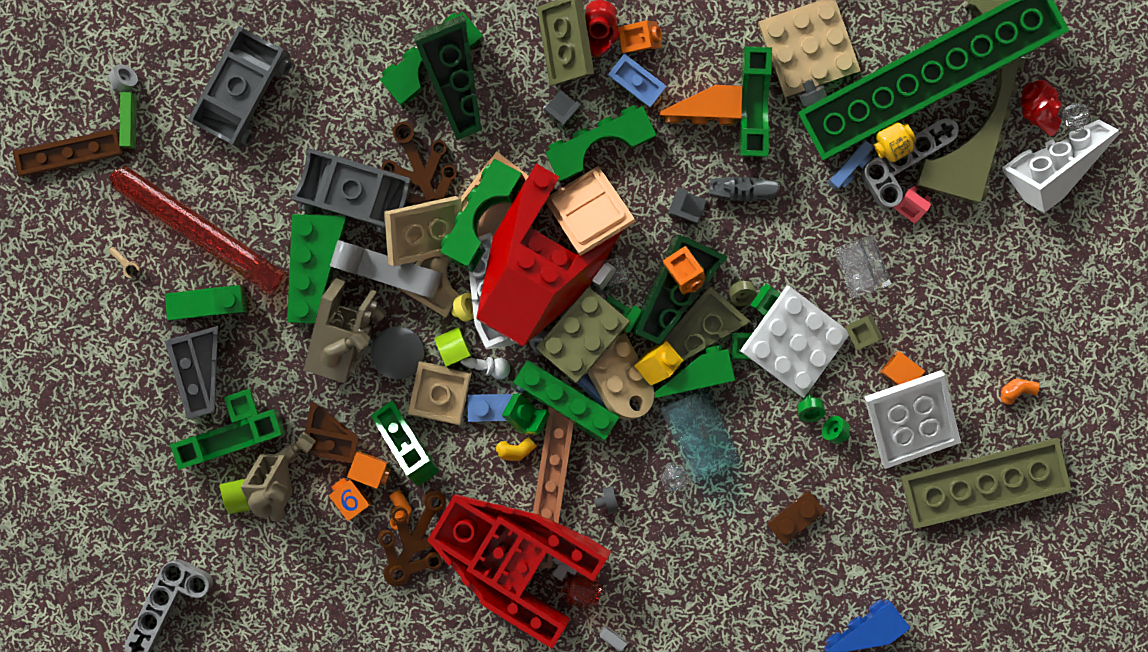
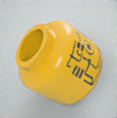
[874,122,916,162]

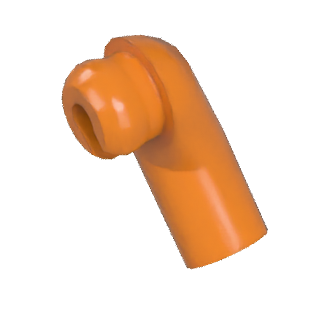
[1000,379,1040,405]
[389,489,412,530]

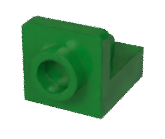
[501,393,550,435]

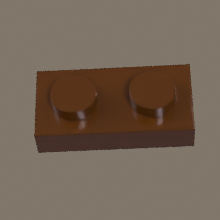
[766,490,826,545]

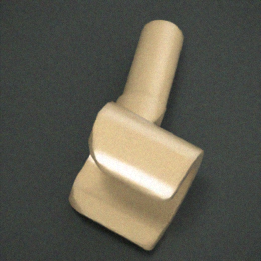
[109,247,140,278]

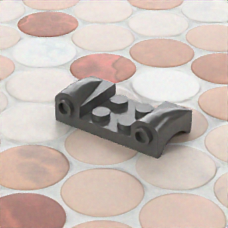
[187,26,292,149]
[292,148,413,236]

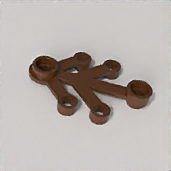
[381,122,458,205]
[378,489,446,587]

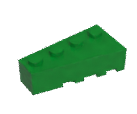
[287,214,350,324]

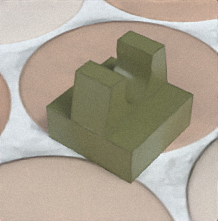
[845,314,883,350]

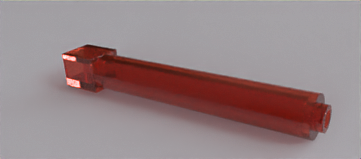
[109,165,288,295]

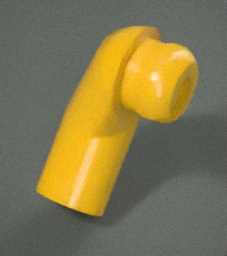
[496,437,537,461]

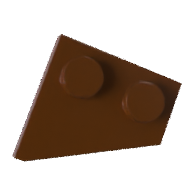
[301,402,360,463]

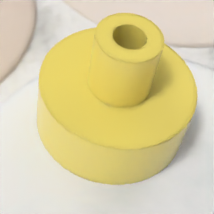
[451,293,474,322]

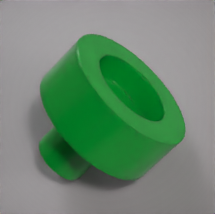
[797,394,825,423]
[822,416,850,444]

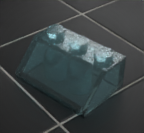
[659,387,740,484]

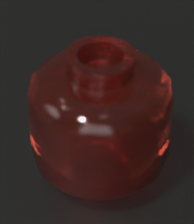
[562,572,603,610]

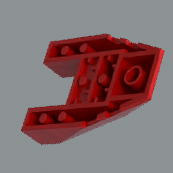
[476,163,623,347]
[427,494,612,649]

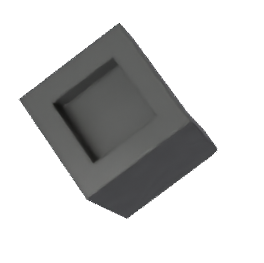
[543,90,581,128]
[668,187,706,225]

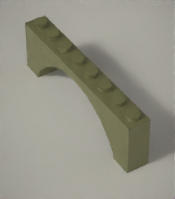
[914,0,1026,204]

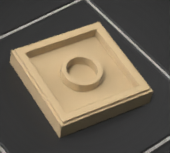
[408,361,472,425]

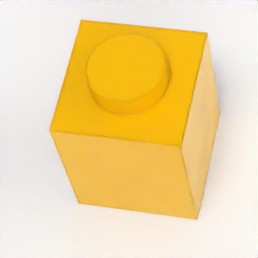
[634,340,683,386]

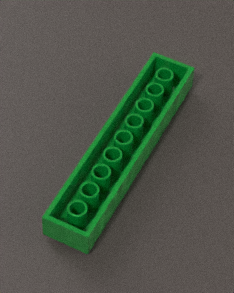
[798,0,1070,162]

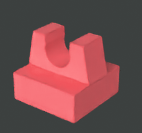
[894,186,931,224]

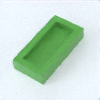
[119,92,137,149]

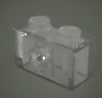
[834,234,892,299]

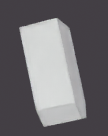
[592,263,616,290]

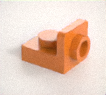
[618,20,662,54]
[663,246,706,295]

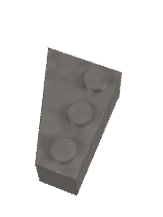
[165,326,218,420]

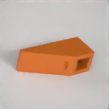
[659,85,742,126]

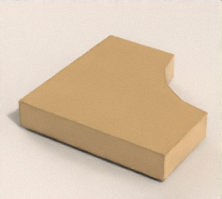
[400,255,460,317]

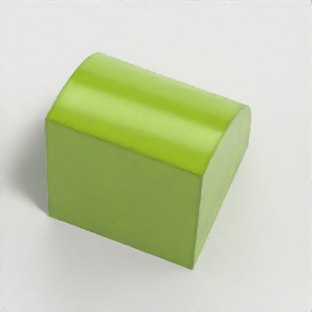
[434,327,472,367]
[219,479,250,514]

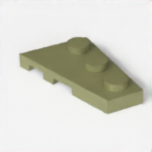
[661,286,751,362]

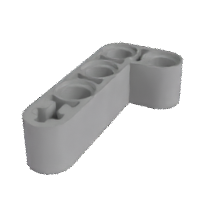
[861,118,959,209]
[330,240,443,299]
[124,559,213,652]

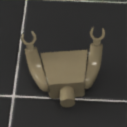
[241,433,316,521]

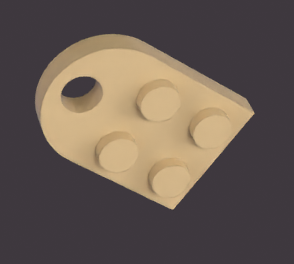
[588,333,654,420]

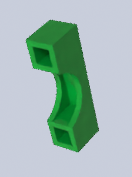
[380,11,484,108]
[739,46,772,158]
[545,105,657,183]
[440,159,526,273]
[511,360,619,443]
[170,409,286,470]

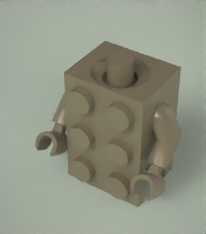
[303,278,387,383]

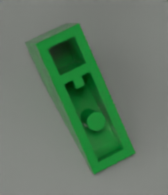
[165,285,248,321]
[654,345,735,398]
[370,400,440,487]

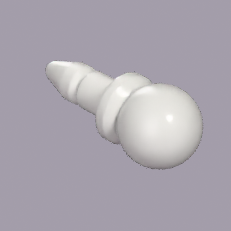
[461,357,510,379]

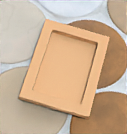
[546,166,636,256]

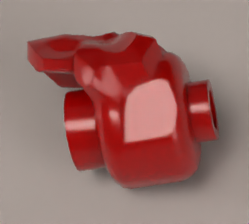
[585,0,620,57]
[1021,80,1062,136]

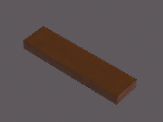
[13,128,125,178]

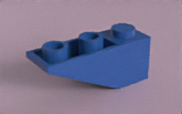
[823,599,910,652]

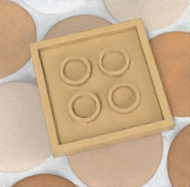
[758,0,861,98]

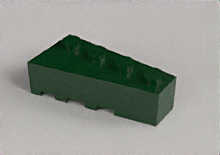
[413,15,482,140]
[630,234,728,345]

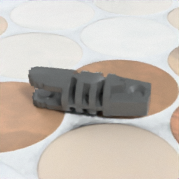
[709,177,779,202]

